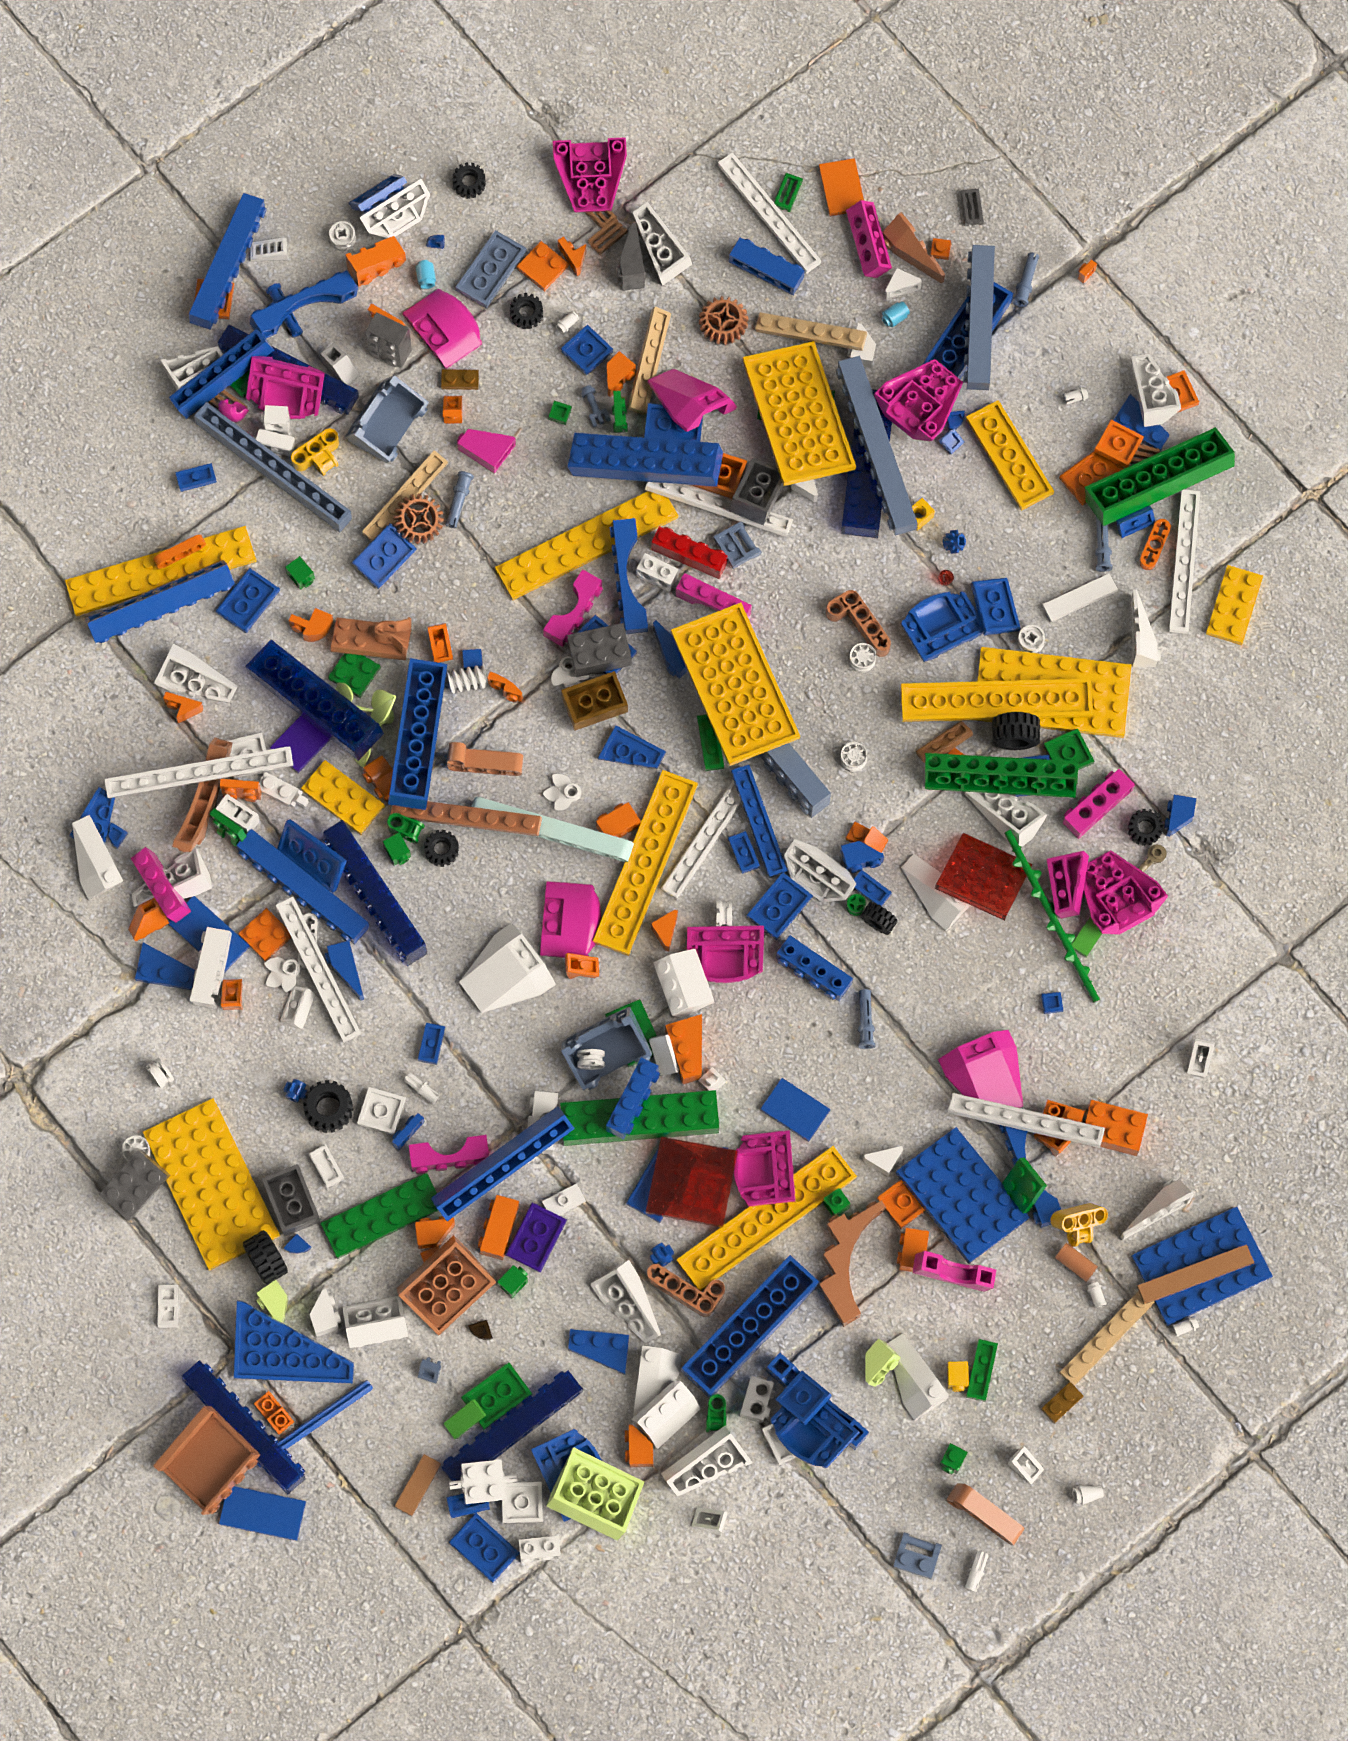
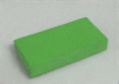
[1071,916,1102,958]
[443,1399,486,1439]

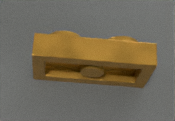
[441,369,479,390]
[1041,1382,1084,1424]

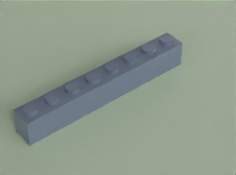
[963,245,995,391]

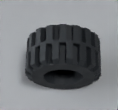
[992,712,1040,750]
[303,1080,353,1133]
[243,1230,288,1285]

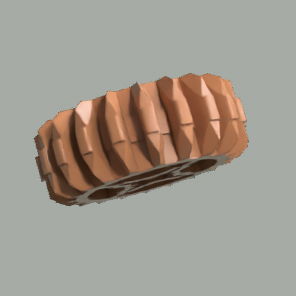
[699,296,749,345]
[393,493,444,544]

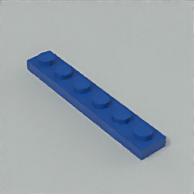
[731,765,788,878]

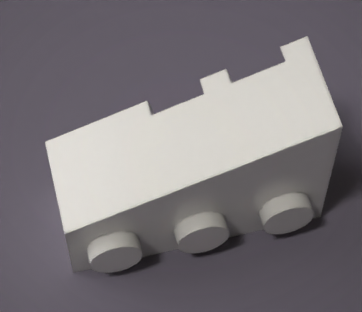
[161,346,223,391]

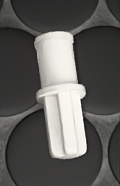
[404,1073,440,1105]
[964,1551,988,1592]

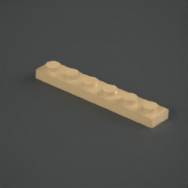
[627,307,671,415]
[755,312,867,351]
[362,450,448,542]
[1060,1291,1155,1386]

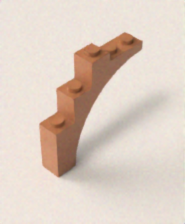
[172,737,233,852]
[818,1200,886,1327]

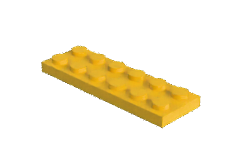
[966,400,1054,511]

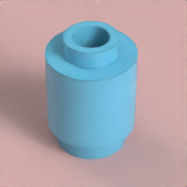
[415,260,436,289]
[882,301,910,328]

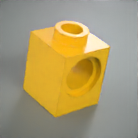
[912,498,935,531]
[947,1361,969,1392]

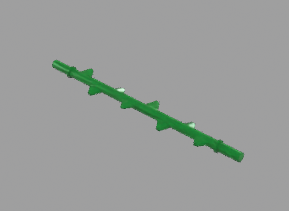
[1004,830,1100,1003]

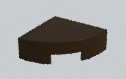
[468,1320,493,1340]

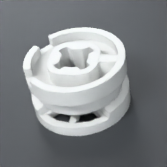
[329,221,356,251]
[1017,625,1045,653]
[849,643,876,673]
[840,742,867,772]
[716,900,732,926]
[577,1049,605,1070]
[145,1057,174,1088]
[122,1136,151,1162]

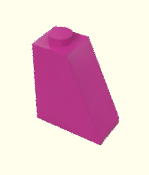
[457,429,516,474]

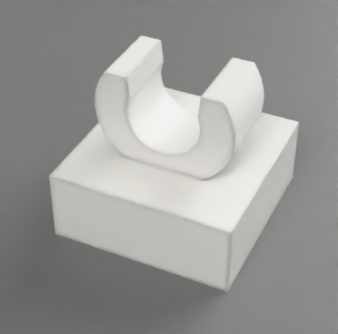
[698,1067,726,1091]

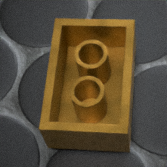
[561,671,628,731]

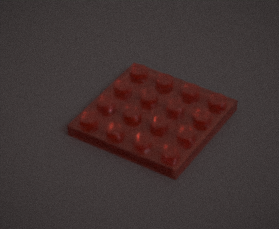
[934,833,1033,921]
[646,1137,738,1228]

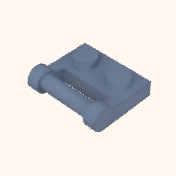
[714,522,762,569]
[893,1532,942,1579]

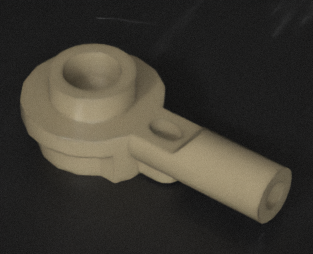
[1138,844,1167,872]

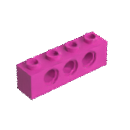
[846,200,892,278]
[1063,769,1135,839]

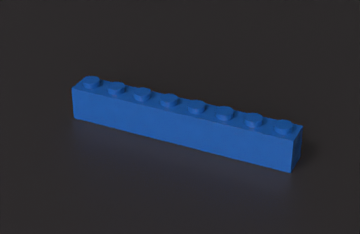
[189,193,267,330]
[85,560,235,643]
[236,829,370,945]
[431,1106,575,1221]

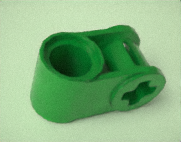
[387,813,425,844]
[706,1394,727,1433]

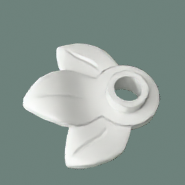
[552,656,589,688]
[543,774,581,811]
[264,957,300,992]

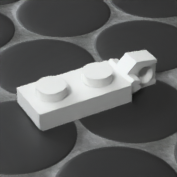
[259,772,309,809]

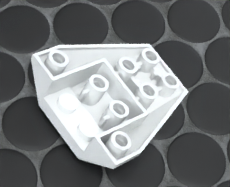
[459,924,556,1013]

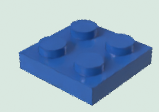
[561,324,613,375]
[775,1371,832,1425]

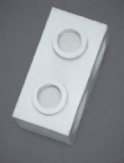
[261,405,290,436]
[636,553,679,592]
[216,794,260,834]
[519,1536,561,1563]

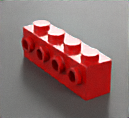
[651,526,728,579]

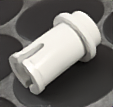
[556,311,579,334]
[1064,387,1089,405]
[1087,1282,1107,1308]
[1172,1316,1199,1337]

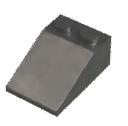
[617,222,645,291]

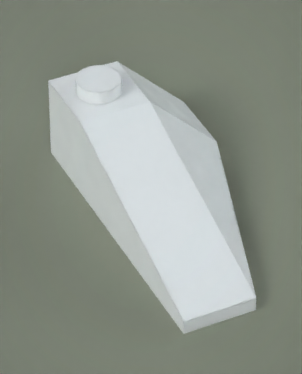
[1131,354,1181,427]
[1131,590,1161,667]
[154,644,238,703]
[965,792,1047,847]
[72,815,124,900]
[132,848,212,909]
[901,854,973,931]
[1120,1179,1194,1241]
[591,1260,661,1343]
[887,1333,948,1421]
[632,1346,682,1429]

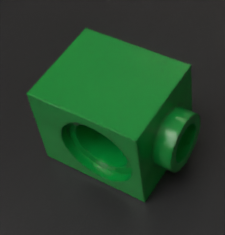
[285,556,315,590]
[383,832,411,866]
[822,1188,851,1217]
[497,1265,528,1298]

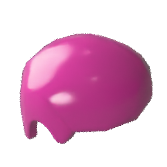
[218,399,249,422]

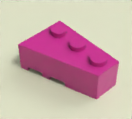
[1047,851,1089,919]

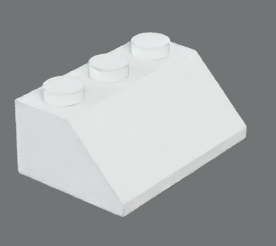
[653,949,714,1017]
[342,1296,408,1348]
[631,1379,701,1449]

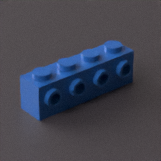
[729,237,805,296]
[776,935,853,1001]
[606,1057,660,1139]

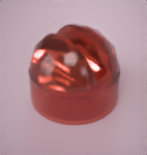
[938,570,954,586]

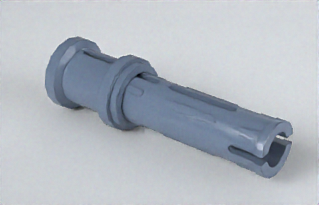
[1012,252,1039,307]
[445,471,474,529]
[1095,517,1113,572]
[858,989,876,1049]

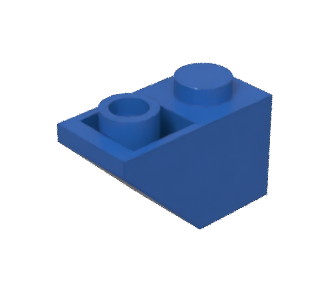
[1164,794,1197,836]
[840,841,884,873]

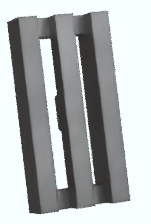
[960,188,984,226]

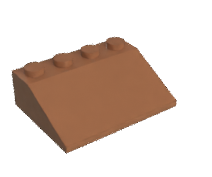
[396,1235,496,1336]

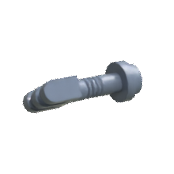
[581,385,611,428]

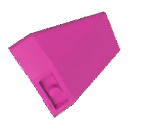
[553,137,627,213]
[874,359,963,441]
[647,369,737,432]
[1084,850,1168,935]
[938,1030,1023,1108]

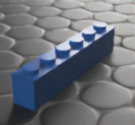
[169,329,274,419]

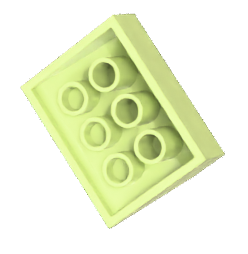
[546,1447,644,1541]

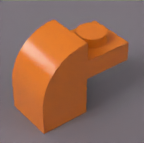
[289,608,334,642]

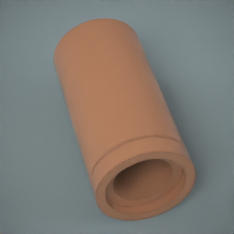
[1055,1243,1098,1282]

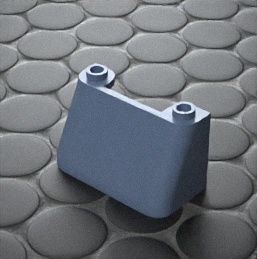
[345,375,429,463]
[561,1007,652,1090]

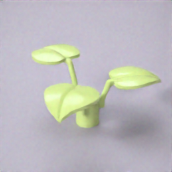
[334,683,396,767]

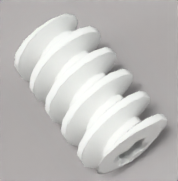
[447,664,487,694]

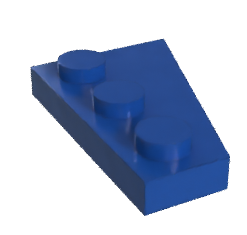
[1113,393,1170,451]
[598,725,666,769]
[69,787,115,844]
[135,942,195,990]
[568,1329,629,1375]

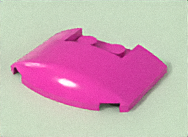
[402,289,482,369]
[246,356,325,419]
[540,881,601,958]
[687,926,764,983]
[734,1130,795,1207]

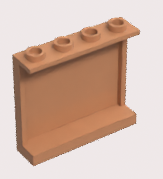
[153,1406,261,1515]

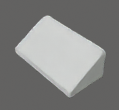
[256,429,295,457]
[280,986,315,1029]
[649,1035,679,1076]

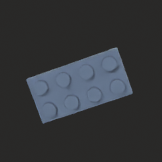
[456,230,527,308]

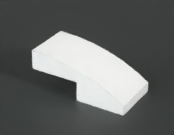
[157,1285,179,1328]

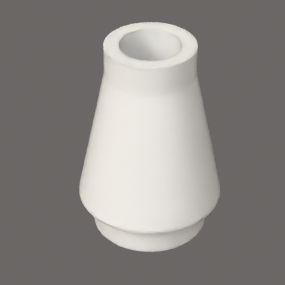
[1072,1486,1103,1505]

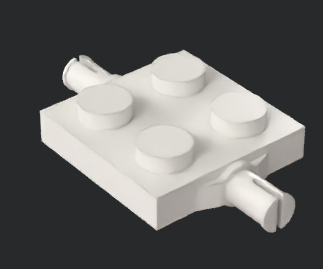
[449,1460,517,1504]

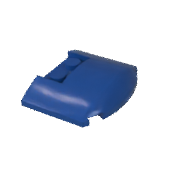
[901,592,983,662]
[771,1403,860,1468]
[531,1429,602,1522]

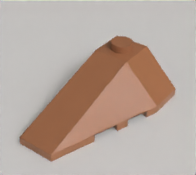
[882,212,945,283]

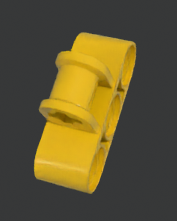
[291,428,339,476]
[1050,1203,1108,1247]

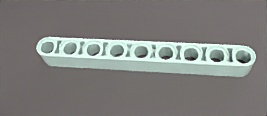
[471,797,634,862]

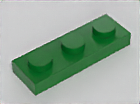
[697,714,724,772]
[966,1339,998,1402]

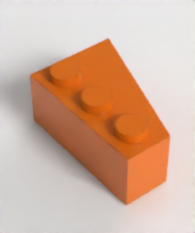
[345,236,406,287]
[665,1014,702,1085]

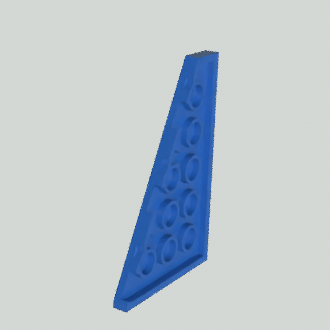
[234,1300,354,1383]

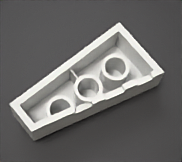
[633,202,692,286]
[190,927,232,1009]
[661,1426,752,1496]

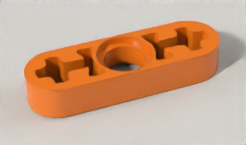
[1140,519,1171,570]
[153,535,206,569]

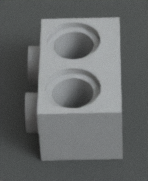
[740,1376,776,1424]

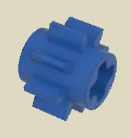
[943,530,966,554]
[283,1079,308,1103]
[650,1243,674,1267]

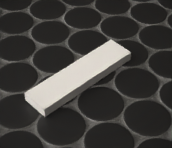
[1042,574,1118,622]

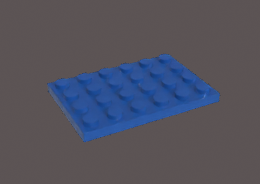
[896,1127,1030,1264]
[1131,1207,1273,1326]

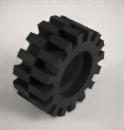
[452,162,486,199]
[510,293,543,329]
[1128,809,1164,846]
[424,829,459,867]
[860,902,898,935]

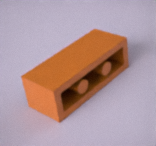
[477,1195,520,1260]

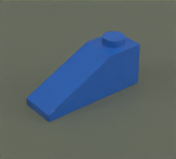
[653,620,688,679]
[325,941,364,1001]

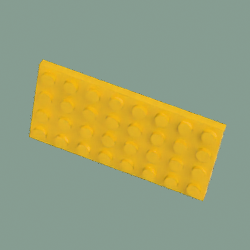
[743,341,856,486]
[671,603,800,766]
[975,647,1132,738]
[143,1098,280,1271]

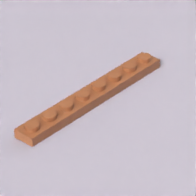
[391,801,542,836]

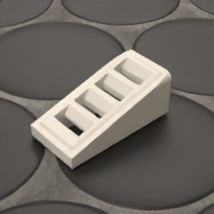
[250,238,288,261]

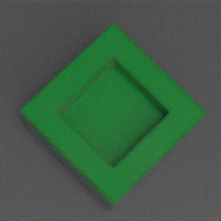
[548,400,572,425]

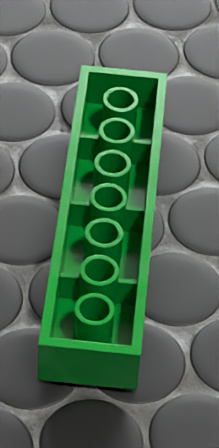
[1085,427,1235,526]
[560,1090,719,1146]

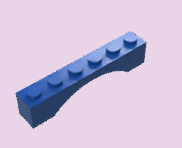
[249,270,358,339]
[609,518,648,634]
[998,1108,1061,1228]
[766,1353,869,1450]

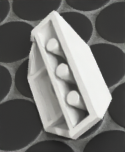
[359,179,430,238]
[784,839,856,902]

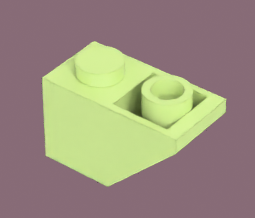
[256,1280,288,1324]
[865,1339,901,1387]

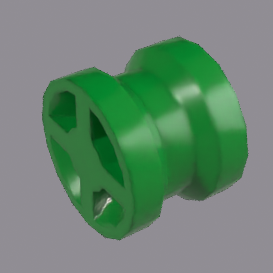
[846,894,866,916]

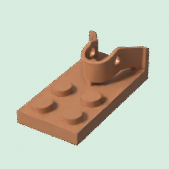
[331,617,412,660]

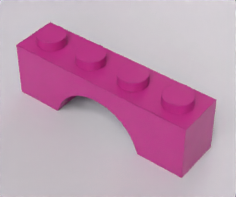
[543,569,603,647]
[676,573,752,618]
[131,847,191,923]
[409,1135,489,1174]
[912,1251,996,1292]

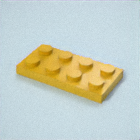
[1206,565,1263,645]
[301,760,385,835]

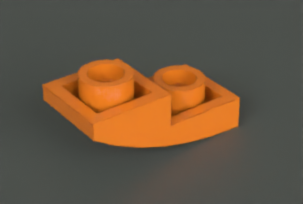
[488,672,523,702]
[253,1391,294,1434]

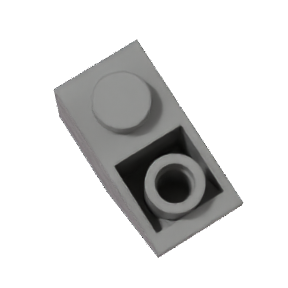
[320,342,360,388]

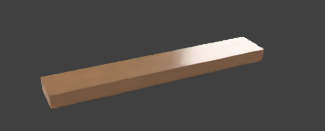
[1137,1244,1254,1305]

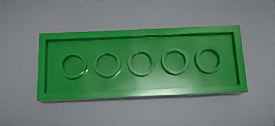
[321,1173,439,1259]

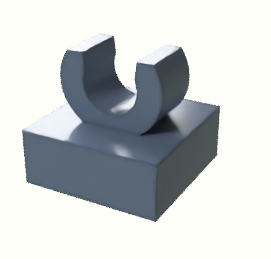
[418,1357,441,1384]

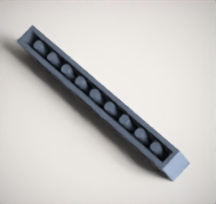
[836,355,917,536]
[194,402,352,532]

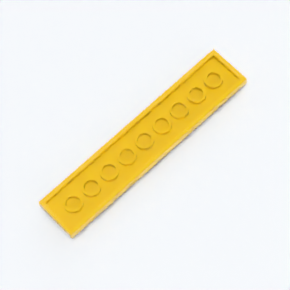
[495,491,678,601]
[65,526,257,616]
[901,679,1093,722]
[593,770,698,956]
[676,1146,857,1291]

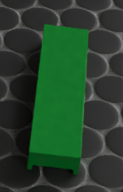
[925,753,1079,798]

